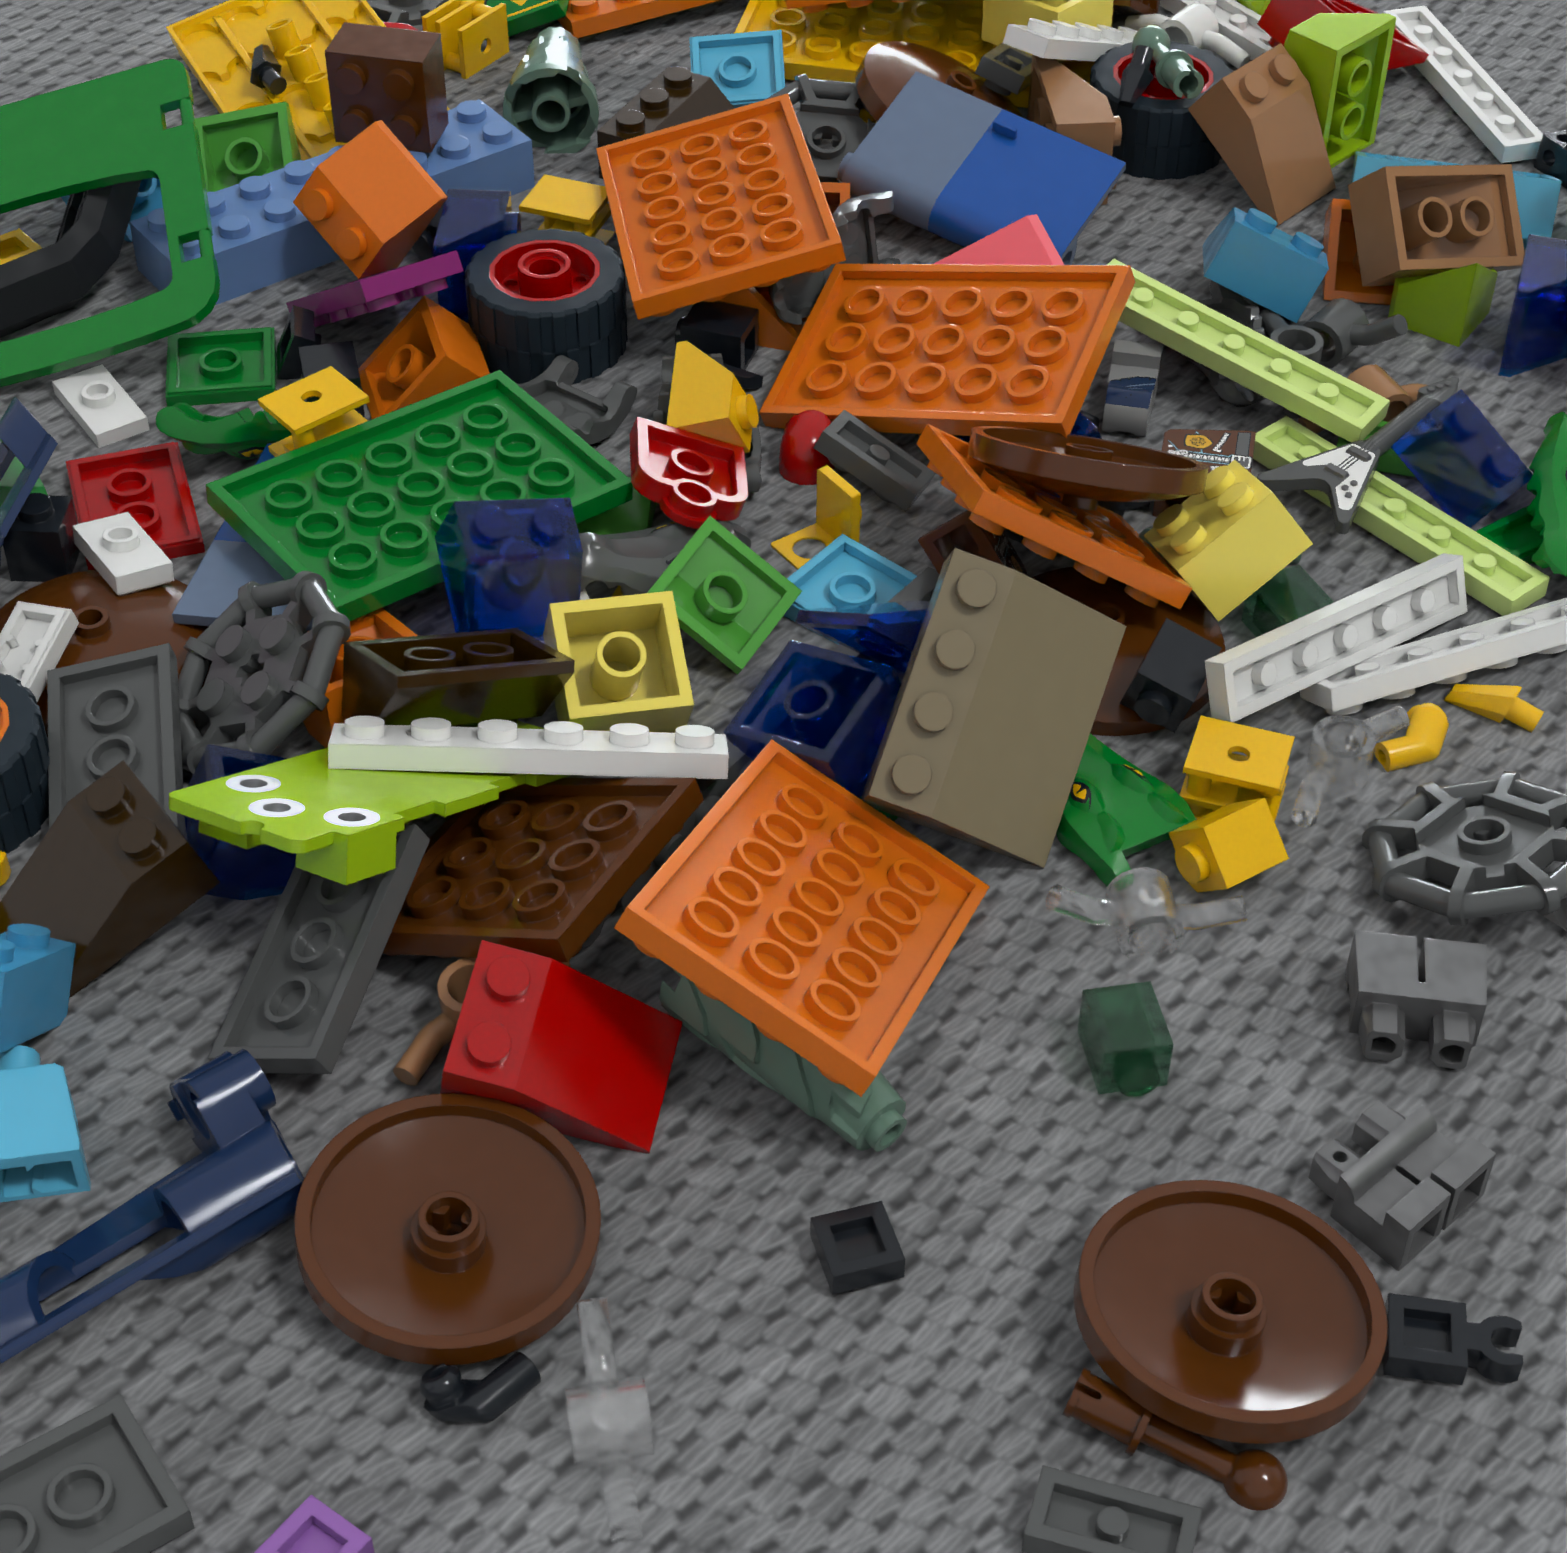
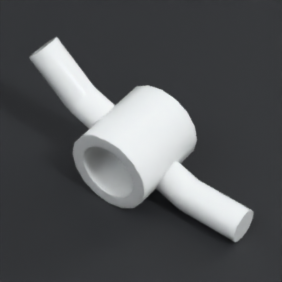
[1125,3,1251,69]

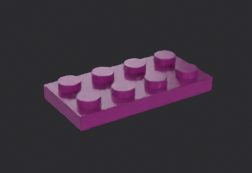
[286,250,464,327]

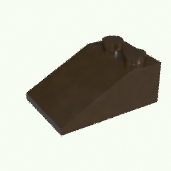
[0,760,221,998]

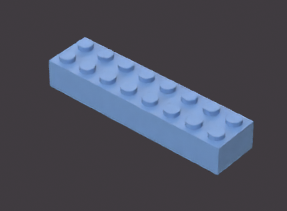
[129,99,535,305]

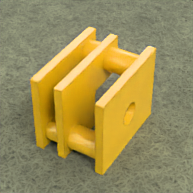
[422,0,509,80]
[519,174,616,245]
[257,366,370,457]
[1180,716,1295,821]

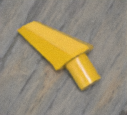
[1444,684,1544,733]

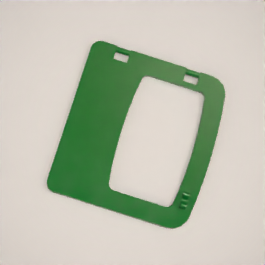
[0,59,220,387]

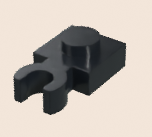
[1384,1293,1523,1385]

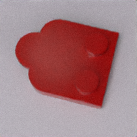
[630,416,748,529]

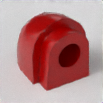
[779,410,835,485]

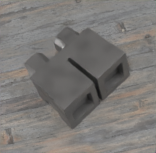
[1345,930,1487,1069]
[1308,1100,1496,1272]

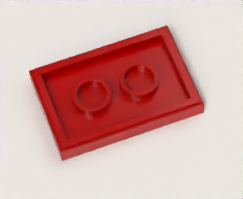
[66,442,205,570]

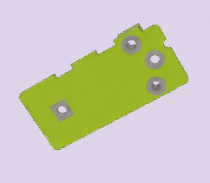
[169,721,571,885]

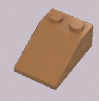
[1188,43,1336,227]
[1027,54,1122,205]
[1348,164,1526,286]

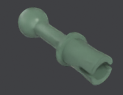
[1132,25,1204,99]

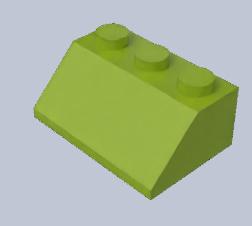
[1284,13,1397,168]

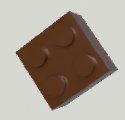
[325,22,449,153]

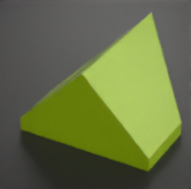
[1388,263,1498,347]

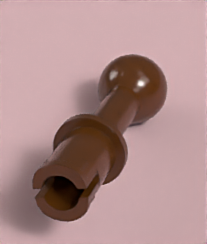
[1062,1368,1288,1511]

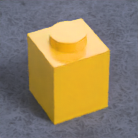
[1169,798,1289,893]

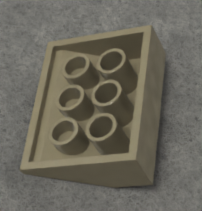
[861,548,1126,868]

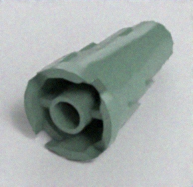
[502,27,600,154]
[659,968,907,1152]

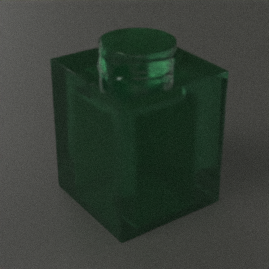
[1241,565,1334,637]
[1078,981,1174,1097]

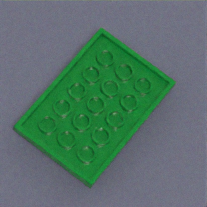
[205,370,633,621]

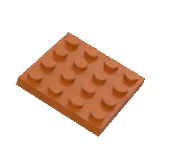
[916,424,1192,609]

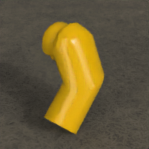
[1374,703,1449,772]

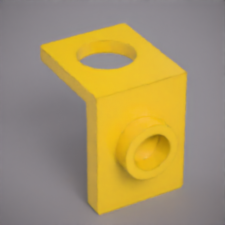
[771,465,862,570]

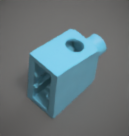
[0,1045,91,1203]

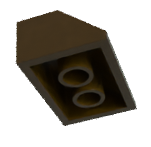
[597,66,735,179]
[342,628,575,727]

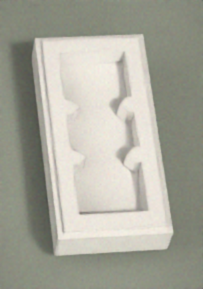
[52,364,150,448]
[72,512,174,596]
[0,601,79,702]

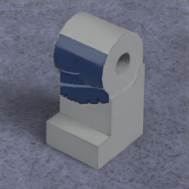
[1102,339,1163,437]

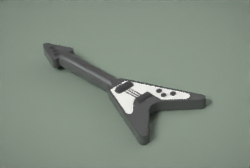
[1257,377,1459,534]

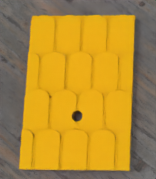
[166,0,450,160]

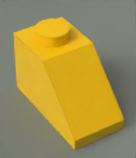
[666,341,759,453]

